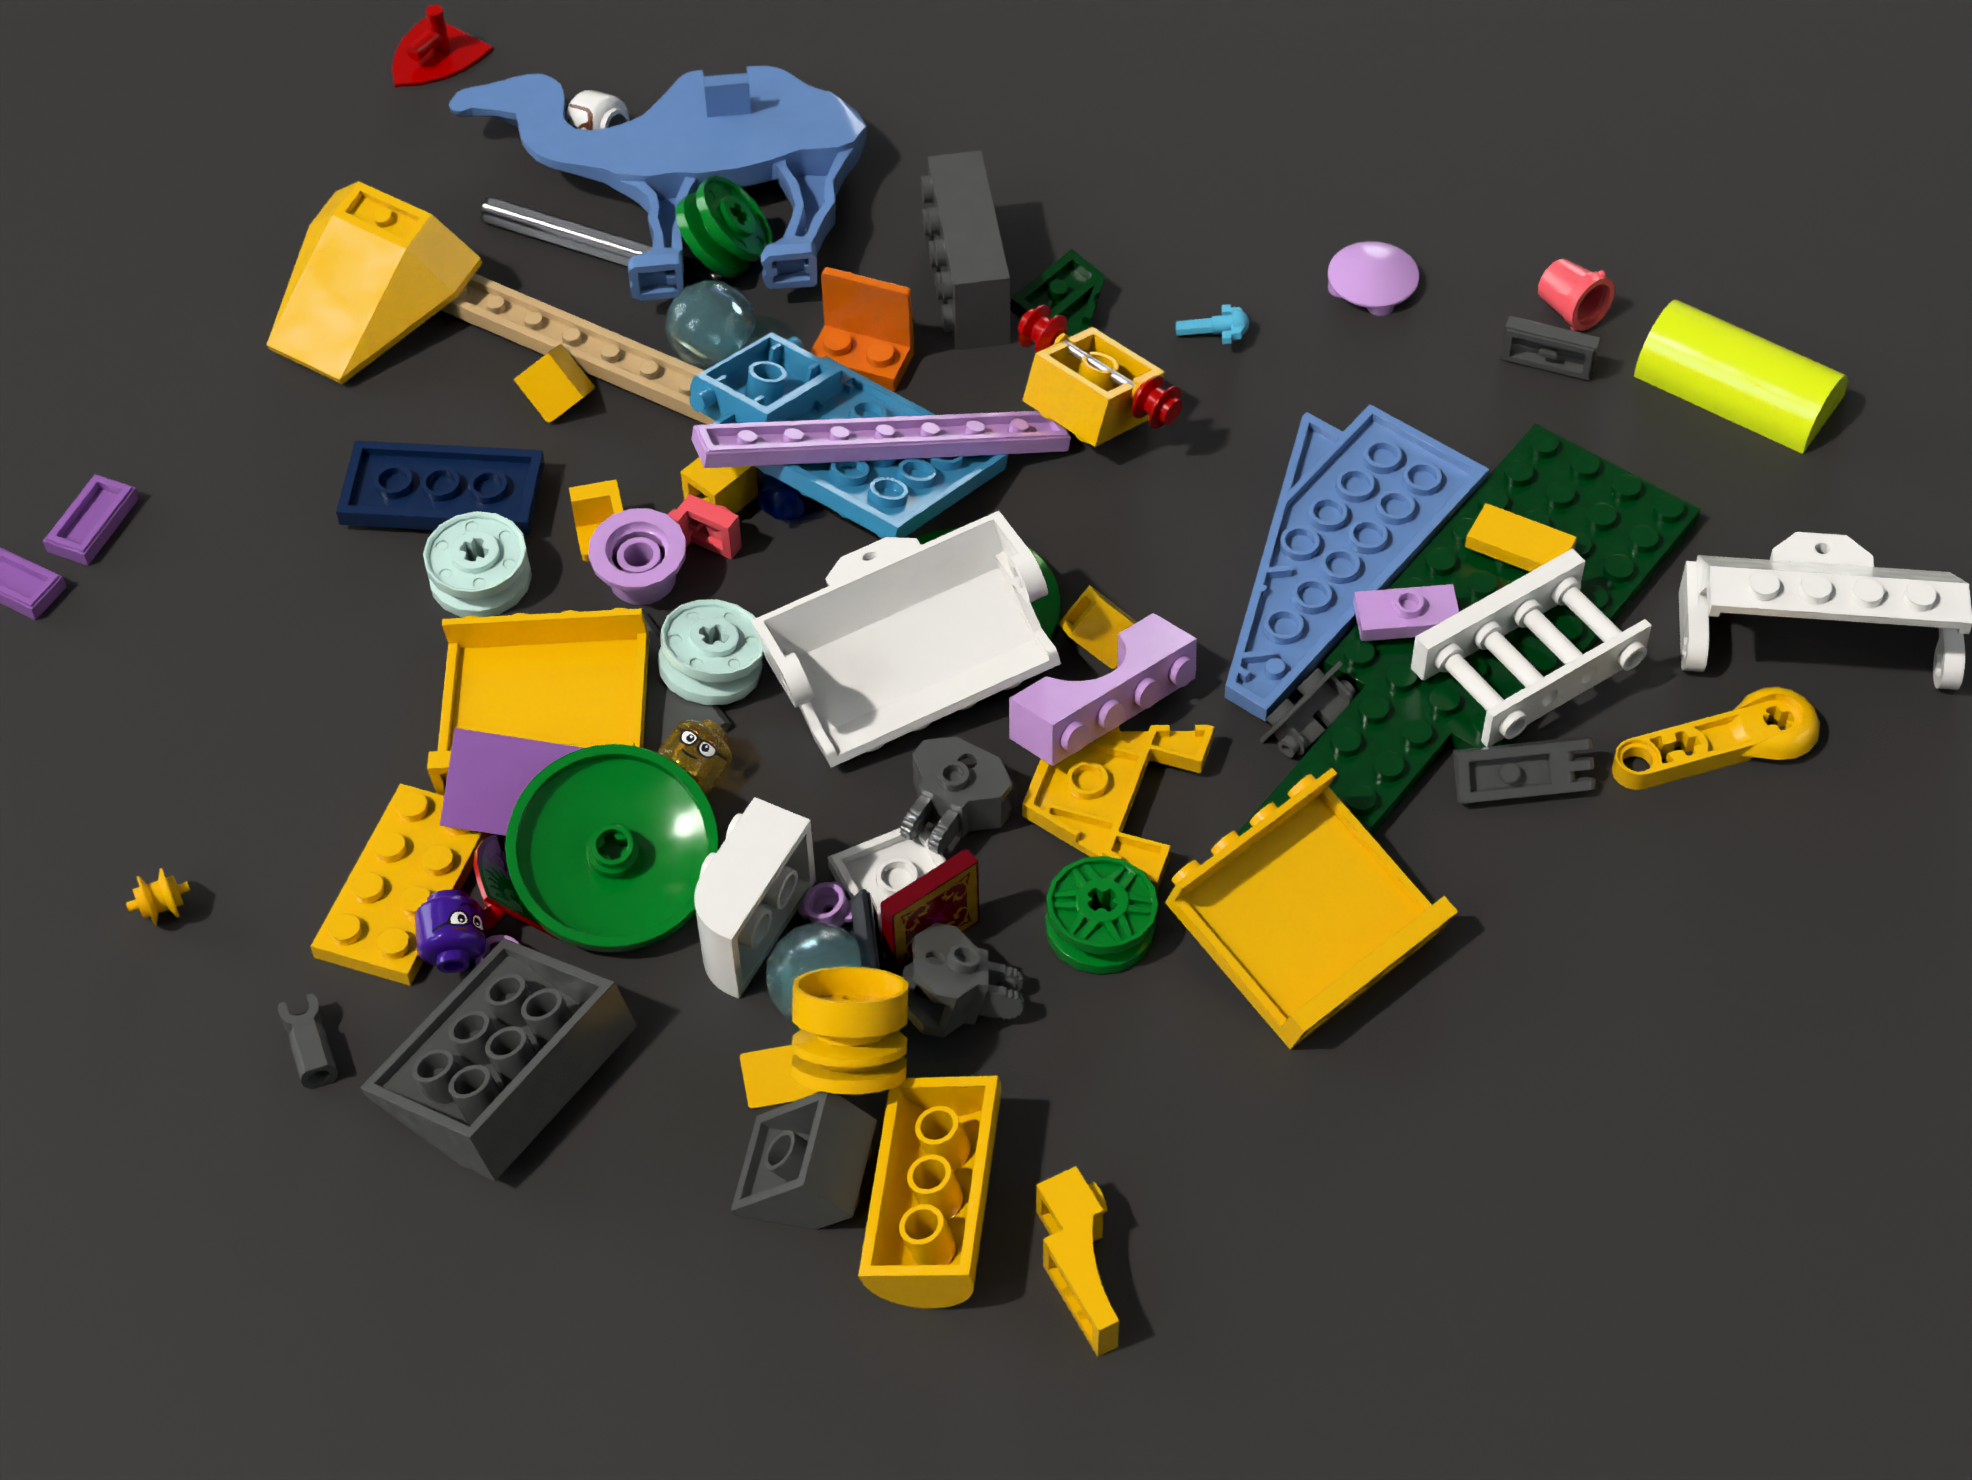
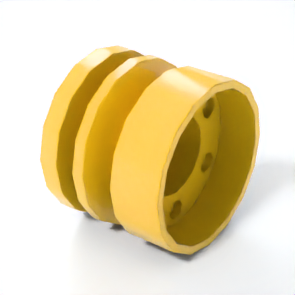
[791,966,909,1094]

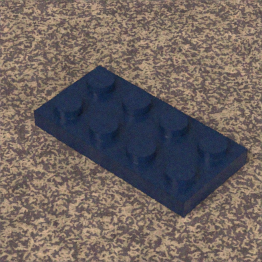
[336,440,545,535]

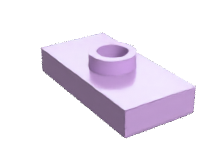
[1353,584,1459,641]

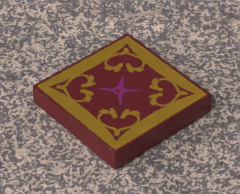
[880,849,980,974]

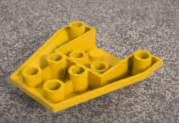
[266,181,483,384]

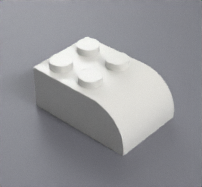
[694,797,816,999]

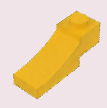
[1036,1166,1119,1357]

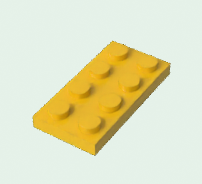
[310,783,491,986]

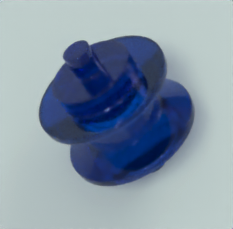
[758,475,808,520]

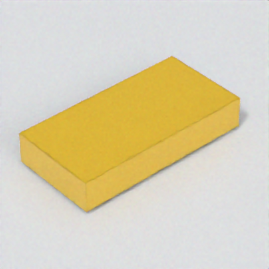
[1465,503,1577,572]

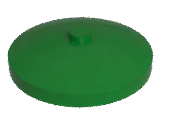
[505,744,719,952]

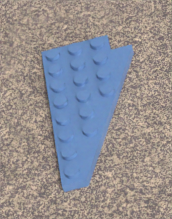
[1224,404,1489,722]

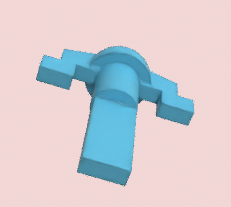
[1176,304,1250,344]

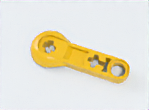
[1612,687,1820,790]

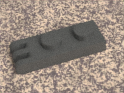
[1453,737,1596,804]

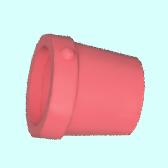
[1538,259,1615,331]

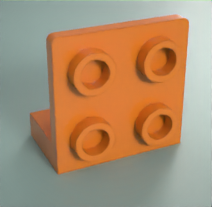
[810,267,914,392]

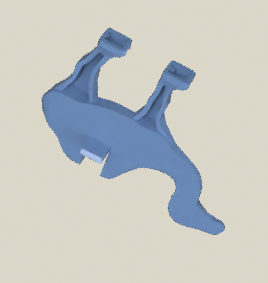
[449,66,867,301]

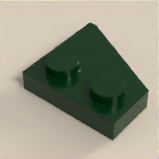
[1010,249,1106,337]

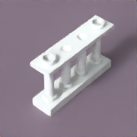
[1411,548,1652,747]

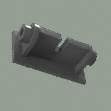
[1259,661,1356,757]

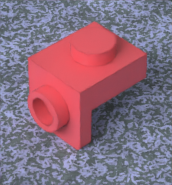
[668,494,742,560]

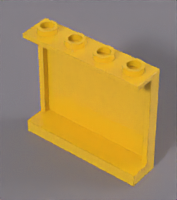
[427,608,650,795]
[1165,768,1458,1050]

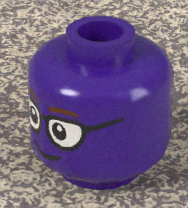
[415,889,486,973]

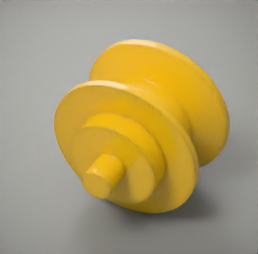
[126,868,190,926]

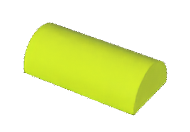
[1634,299,1848,454]

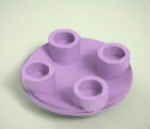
[1328,242,1419,316]

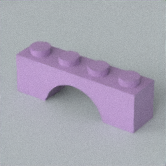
[1009,613,1197,766]

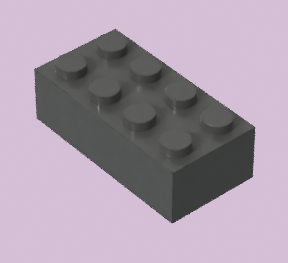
[920,150,1011,350]

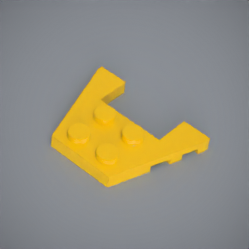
[1022,725,1214,894]

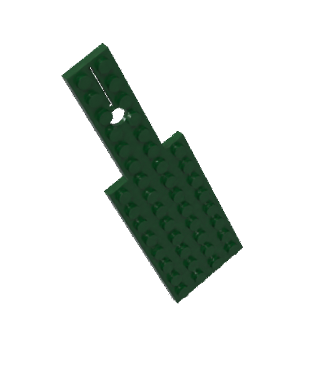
[1237,424,1701,837]

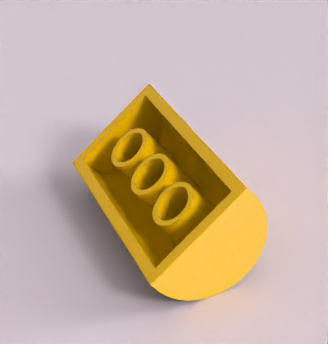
[858,1076,1002,1309]

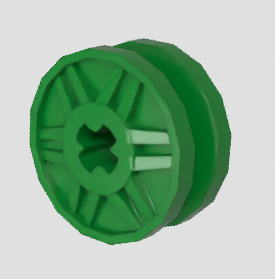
[675,175,773,279]
[1045,856,1158,974]

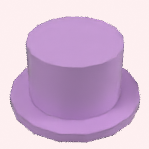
[588,508,687,605]

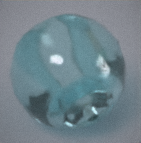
[665,280,757,370]
[766,922,862,1022]

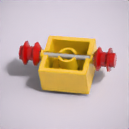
[1018,305,1182,447]

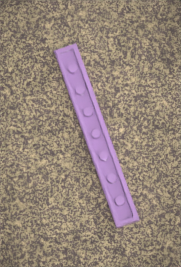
[691,411,1071,468]

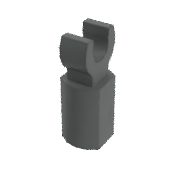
[278,993,338,1090]

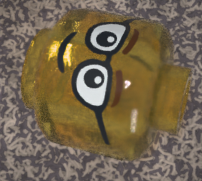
[657,719,732,794]

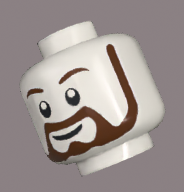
[565,90,630,130]

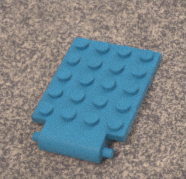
[689,332,1008,539]

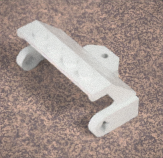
[751,511,1061,768]
[1678,532,1972,690]

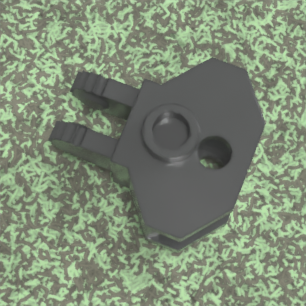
[899,737,1012,854]
[902,922,1024,1038]

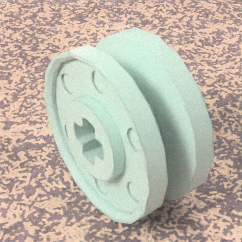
[423,511,532,617]
[657,599,764,705]

